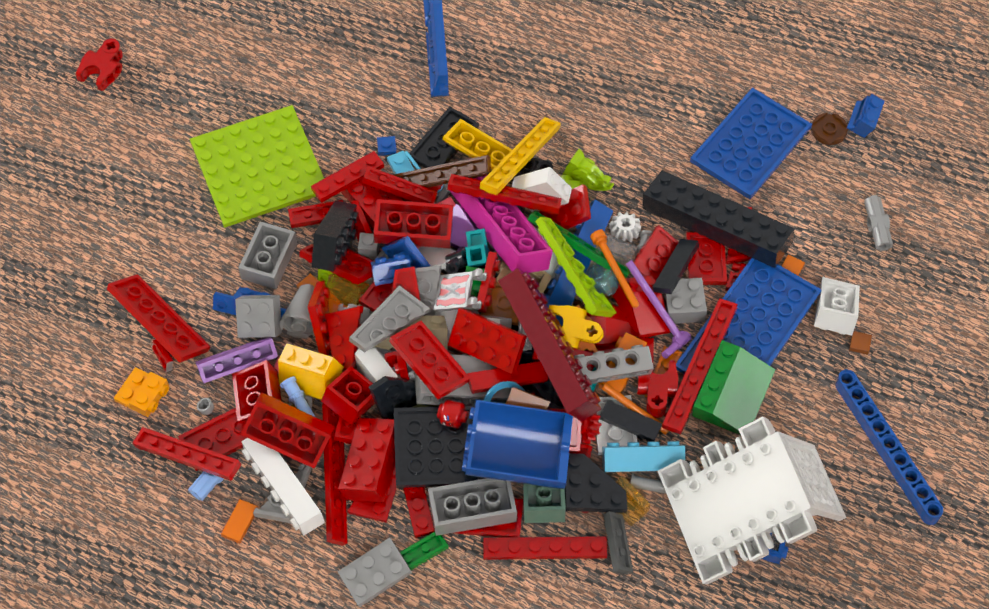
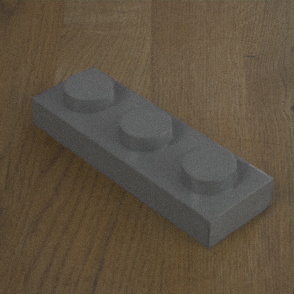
[603,511,633,575]

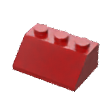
[232,360,282,424]

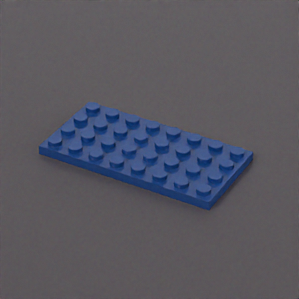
[676,258,822,375]

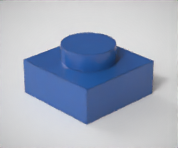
[377,136,396,156]

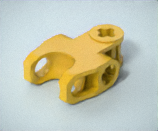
[548,305,604,349]

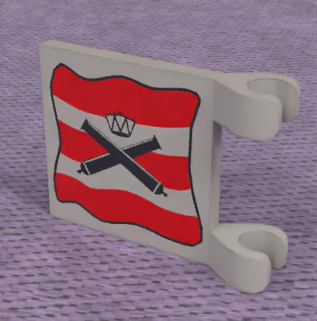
[434,268,487,312]

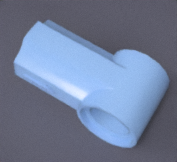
[188,471,224,501]

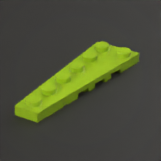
[535,217,617,317]

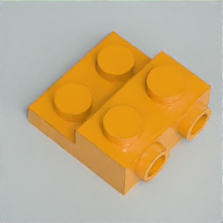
[114,367,169,417]

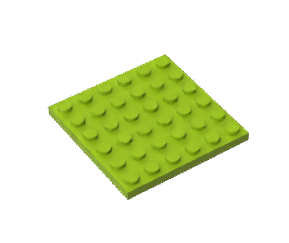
[190,105,324,228]

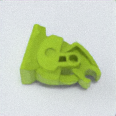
[562,149,614,191]

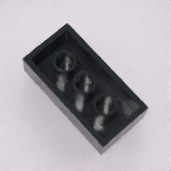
[311,200,359,272]

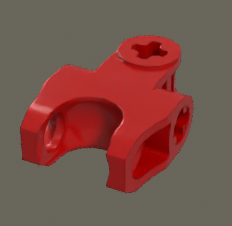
[75,38,123,91]
[637,360,678,418]

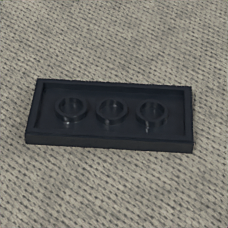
[408,107,479,168]

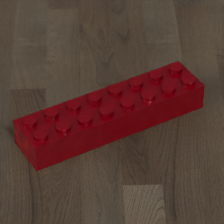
[498,268,602,422]

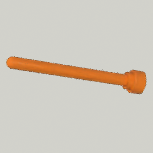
[590,229,639,308]

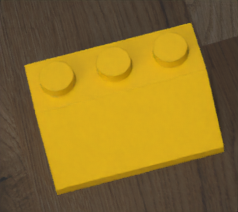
[278,343,344,400]

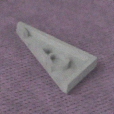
[253,463,312,523]

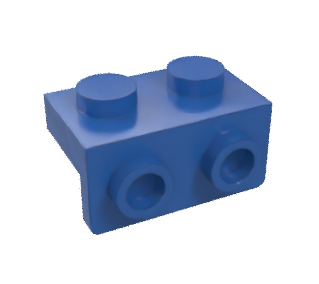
[370,253,411,286]

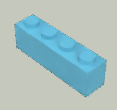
[602,441,685,472]

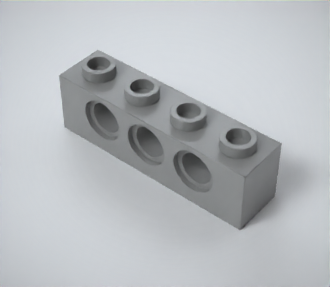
[574,345,654,384]

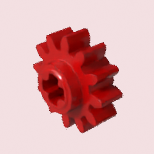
[581,412,602,444]

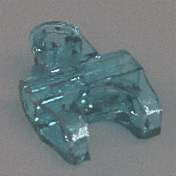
[579,264,619,307]

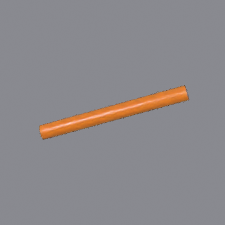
[601,382,669,435]

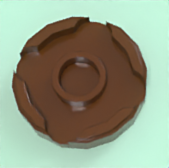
[811,113,848,145]

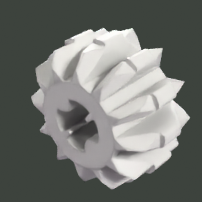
[609,211,641,244]

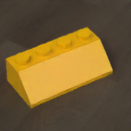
[442,119,512,171]

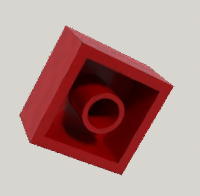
[321,366,375,425]

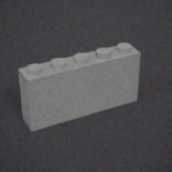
[414,354,512,407]

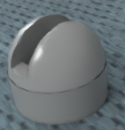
[197,398,214,415]

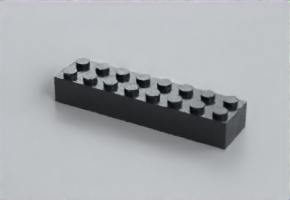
[643,170,795,268]

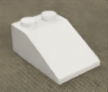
[814,277,860,336]

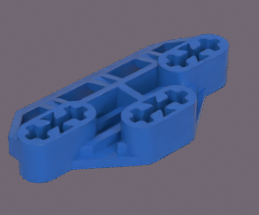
[423,0,449,97]

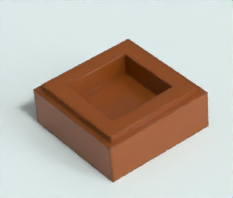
[849,331,872,355]

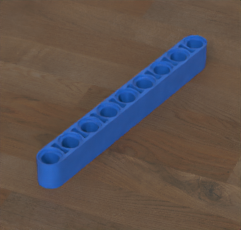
[835,369,943,525]

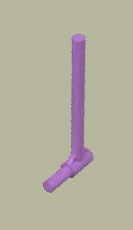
[626,260,691,359]

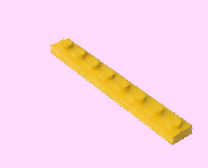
[480,117,561,195]

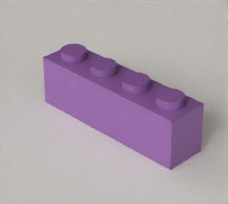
[195,337,278,383]

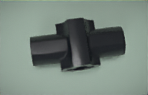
[445,247,468,274]

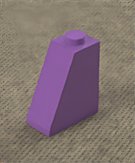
[451,204,478,249]

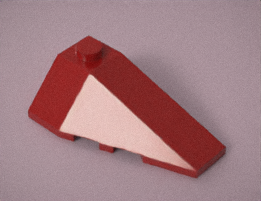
[585,305,661,347]

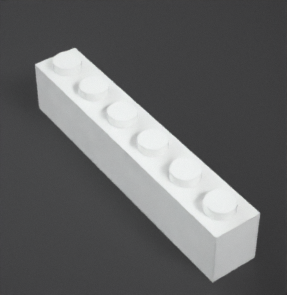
[241,438,325,536]

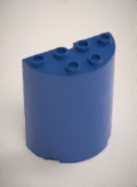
[462,400,573,489]

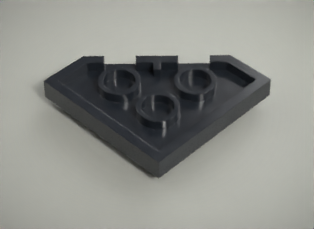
[369,376,417,419]
[565,453,628,513]

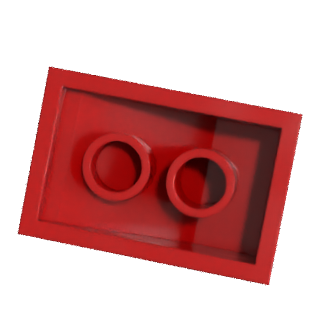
[612,276,671,337]

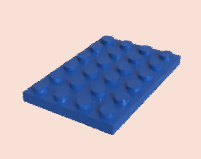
[690,88,812,200]

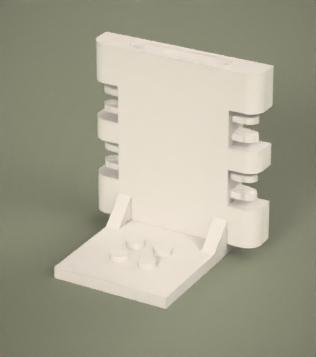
[658,416,846,584]

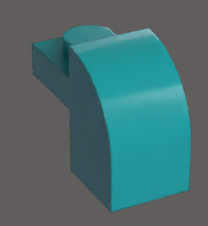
[465,228,490,268]

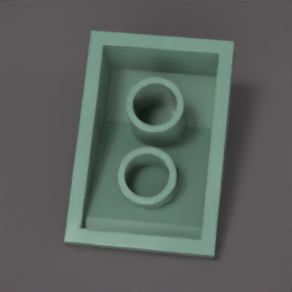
[523,483,566,523]

